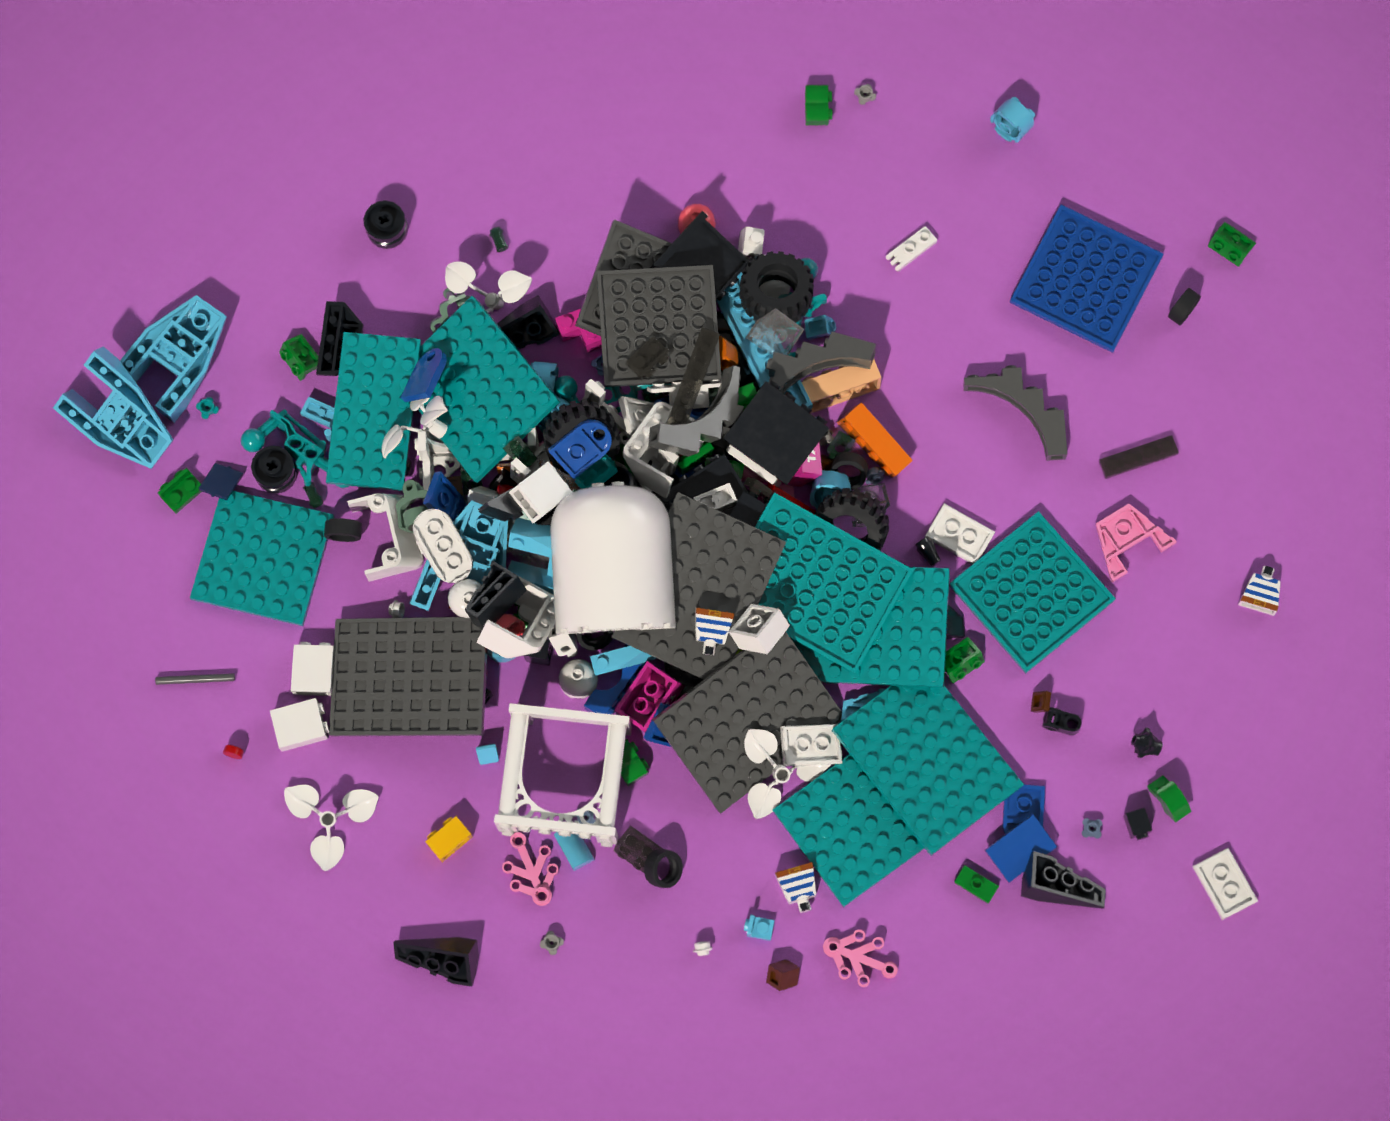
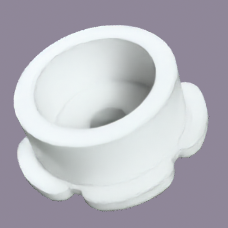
[389,600,405,618]
[693,941,713,956]

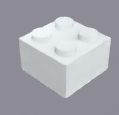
[729,604,790,654]

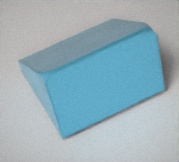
[476,744,499,765]

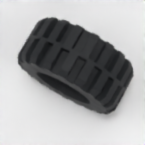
[739,251,814,327]
[543,400,621,475]
[815,488,889,551]

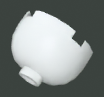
[448,579,482,618]
[559,659,598,699]

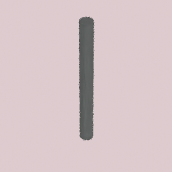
[155,673,235,685]

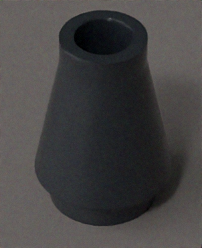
[915,536,941,566]

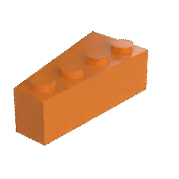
[836,402,913,478]

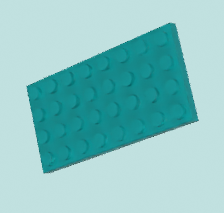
[326,332,421,491]

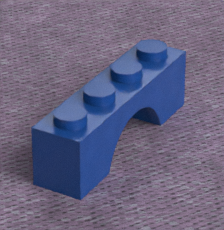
[584,644,646,715]

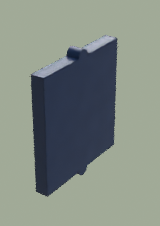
[199,463,243,500]

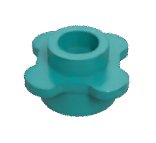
[196,397,219,419]

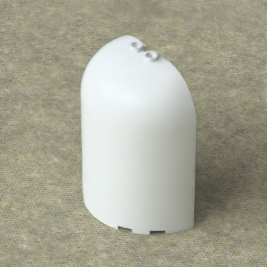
[550,482,676,635]

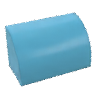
[554,832,595,871]

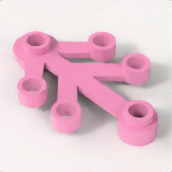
[502,832,559,906]
[823,929,898,988]

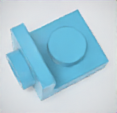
[804,315,836,340]
[744,915,774,941]

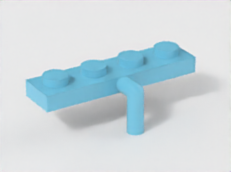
[300,397,335,442]

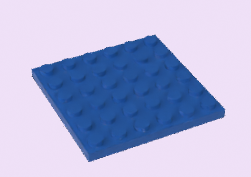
[1010,205,1164,353]

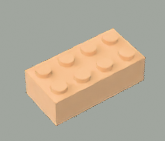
[801,360,882,414]

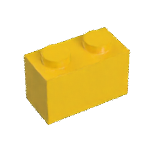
[425,816,473,863]

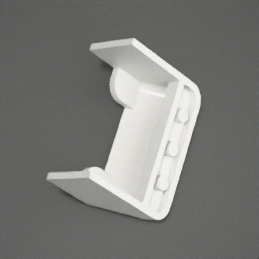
[623,402,704,498]
[347,493,424,582]
[476,577,555,658]

